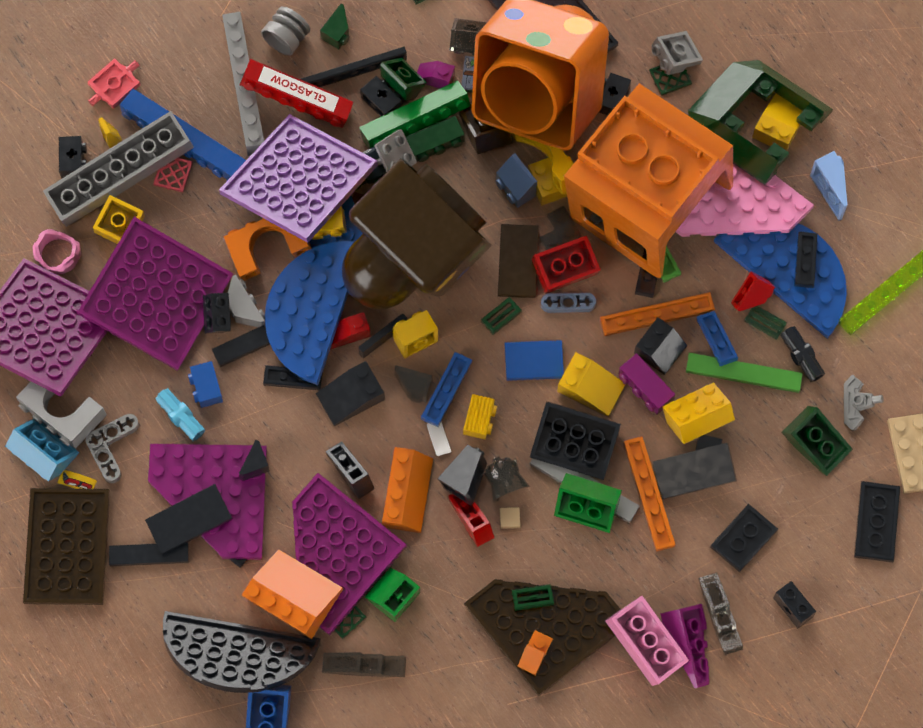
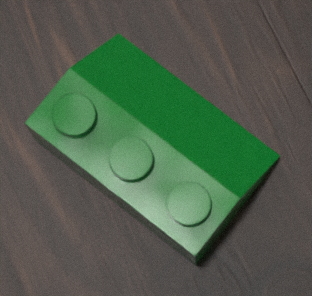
[554,473,622,533]

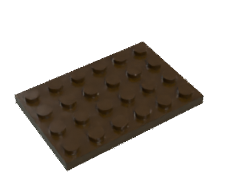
[23,488,110,605]

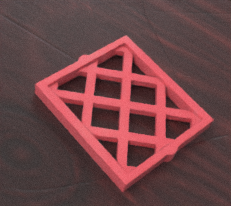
[153,157,193,192]

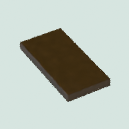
[498,224,539,298]

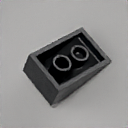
[316,361,385,426]

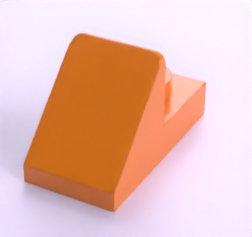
[518,630,553,676]

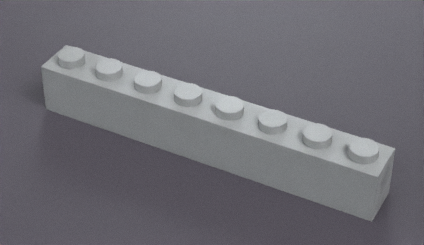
[222,12,264,156]

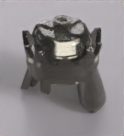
[483,456,530,503]

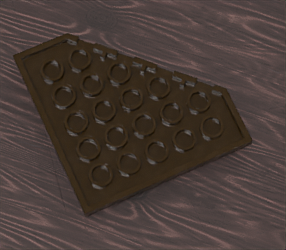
[464,579,621,696]

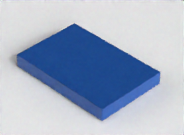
[505,340,564,381]

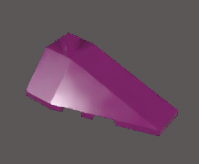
[660,604,709,688]

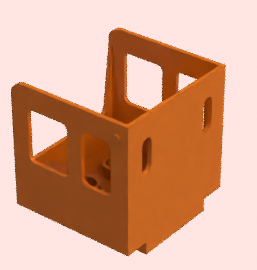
[564,83,733,278]

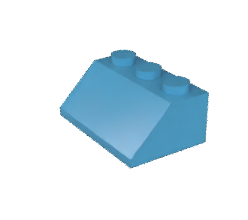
[5,419,79,482]

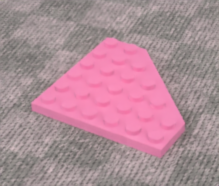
[676,164,814,237]

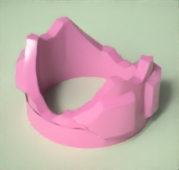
[33,229,81,274]

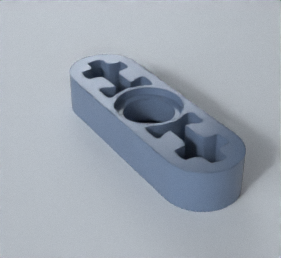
[541,293,596,313]

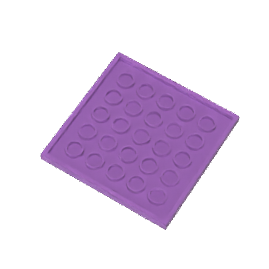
[219,114,378,243]

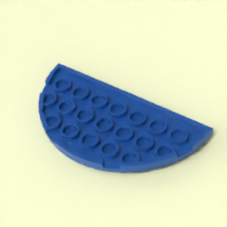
[713,223,847,339]
[265,241,355,385]

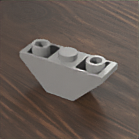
[228,274,265,328]

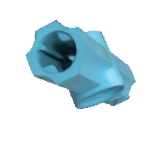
[155,388,205,441]

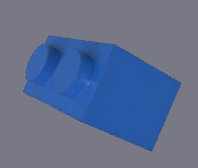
[188,361,223,408]

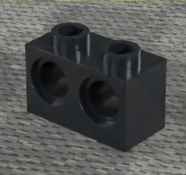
[203,293,231,334]

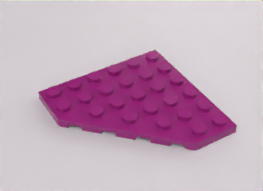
[148,444,267,560]
[292,473,407,636]

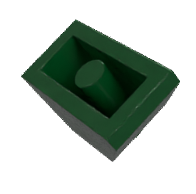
[320,3,350,50]

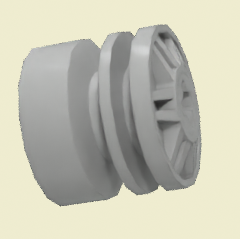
[261,6,310,56]

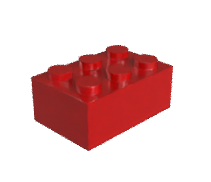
[531,235,601,294]

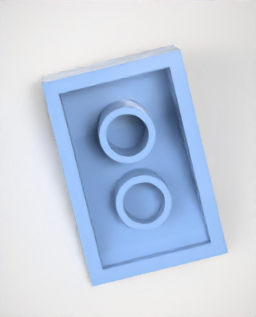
[810,151,848,221]

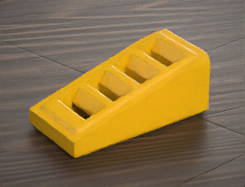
[98,117,122,148]

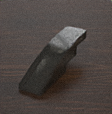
[698,573,743,655]
[322,652,406,677]

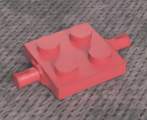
[88,58,140,109]

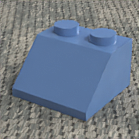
[495,153,537,208]

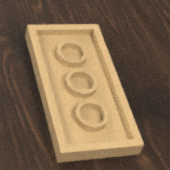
[887,414,923,494]

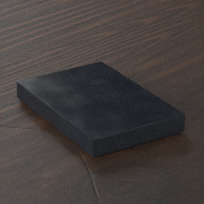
[710,503,778,572]

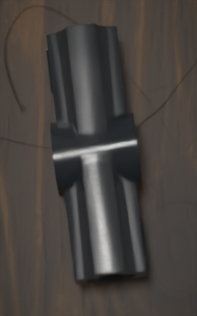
[780,326,825,383]

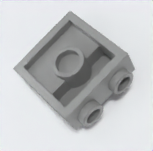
[651,31,703,75]

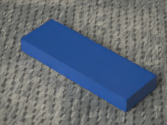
[696,311,738,366]

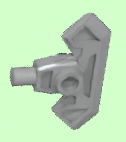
[844,375,884,431]

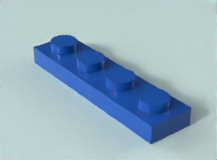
[421,352,472,427]

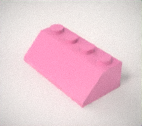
[605,596,689,686]

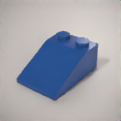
[246,685,291,728]

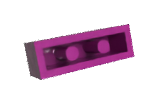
[618,353,676,415]

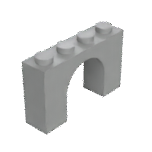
[16,382,107,449]

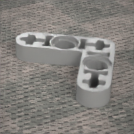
[86,414,139,483]

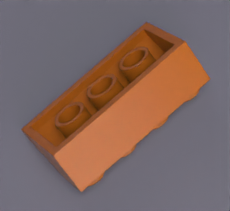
[382,447,433,533]

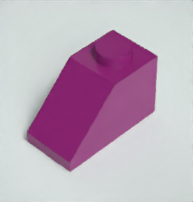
[417,61,455,89]

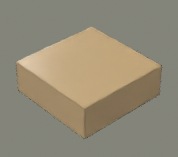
[500,507,520,529]

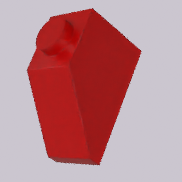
[731,271,775,311]

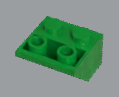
[365,568,420,622]

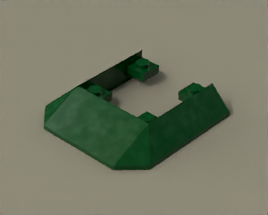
[688,60,833,185]

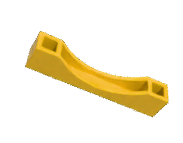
[511,133,574,195]

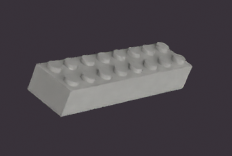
[43,111,194,227]

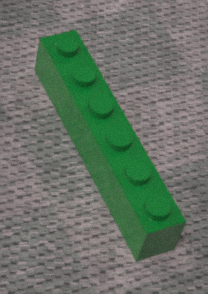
[359,80,470,149]

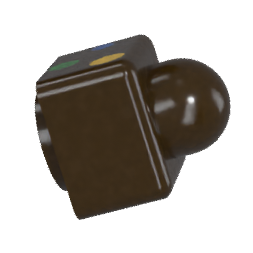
[342,158,492,309]

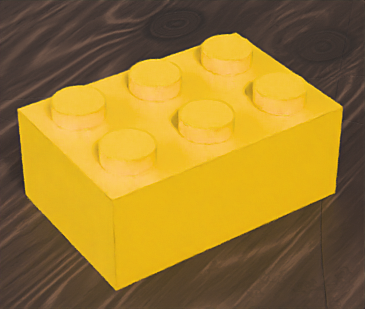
[662,382,735,444]

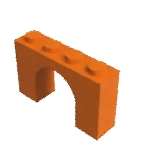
[223,218,312,281]

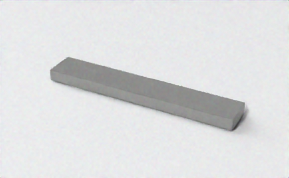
[529,458,640,524]

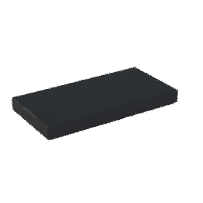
[653,443,737,500]
[854,481,900,563]
[145,484,233,555]

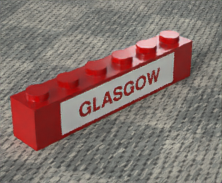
[240,59,354,128]

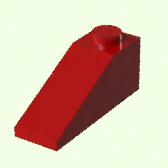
[330,312,371,350]
[448,494,495,547]

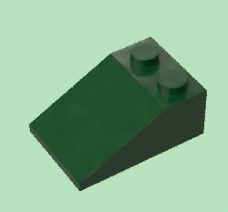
[781,406,853,476]

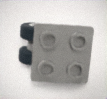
[362,129,417,180]

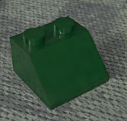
[380,58,427,101]

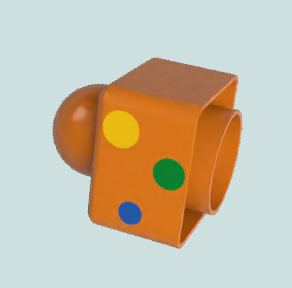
[472,0,609,151]

